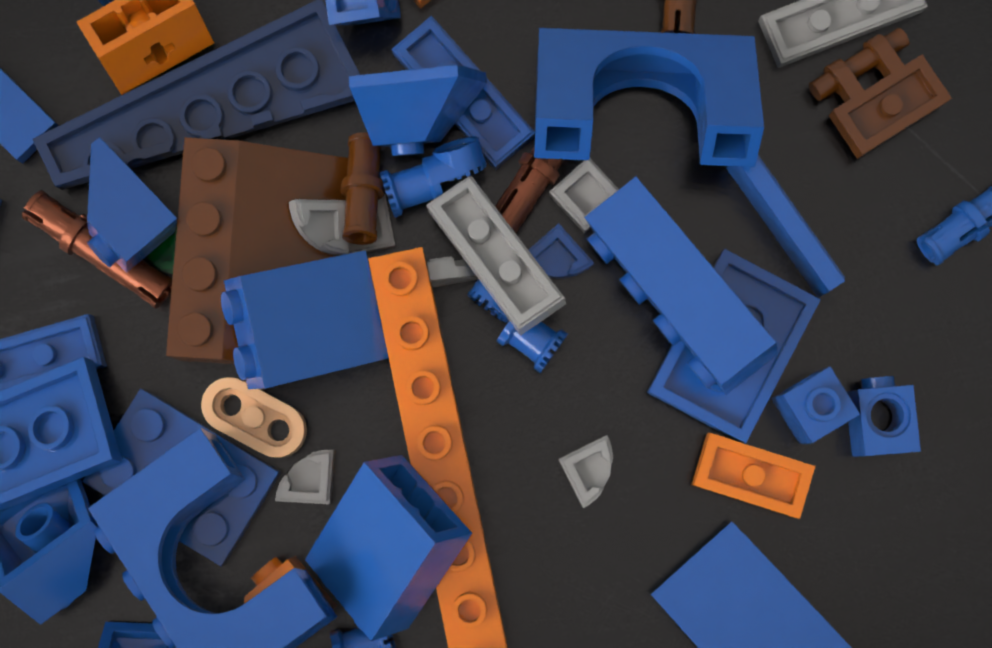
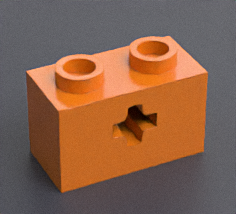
[77,0,214,95]

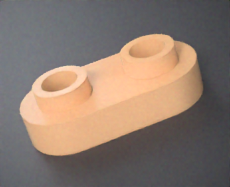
[201,377,307,458]

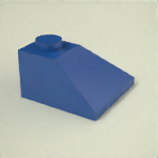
[349,64,487,156]
[0,479,98,625]

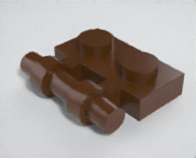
[809,28,952,159]

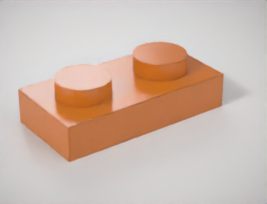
[691,433,815,519]

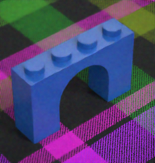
[534,28,764,167]
[88,428,338,648]

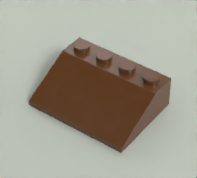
[166,137,348,371]

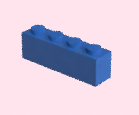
[584,177,779,395]

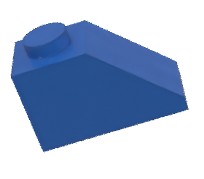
[87,137,177,273]

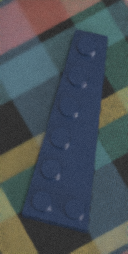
[33,0,360,190]

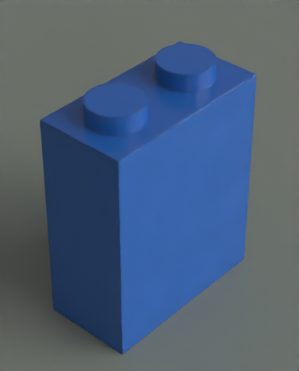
[221,250,389,389]
[305,455,472,641]

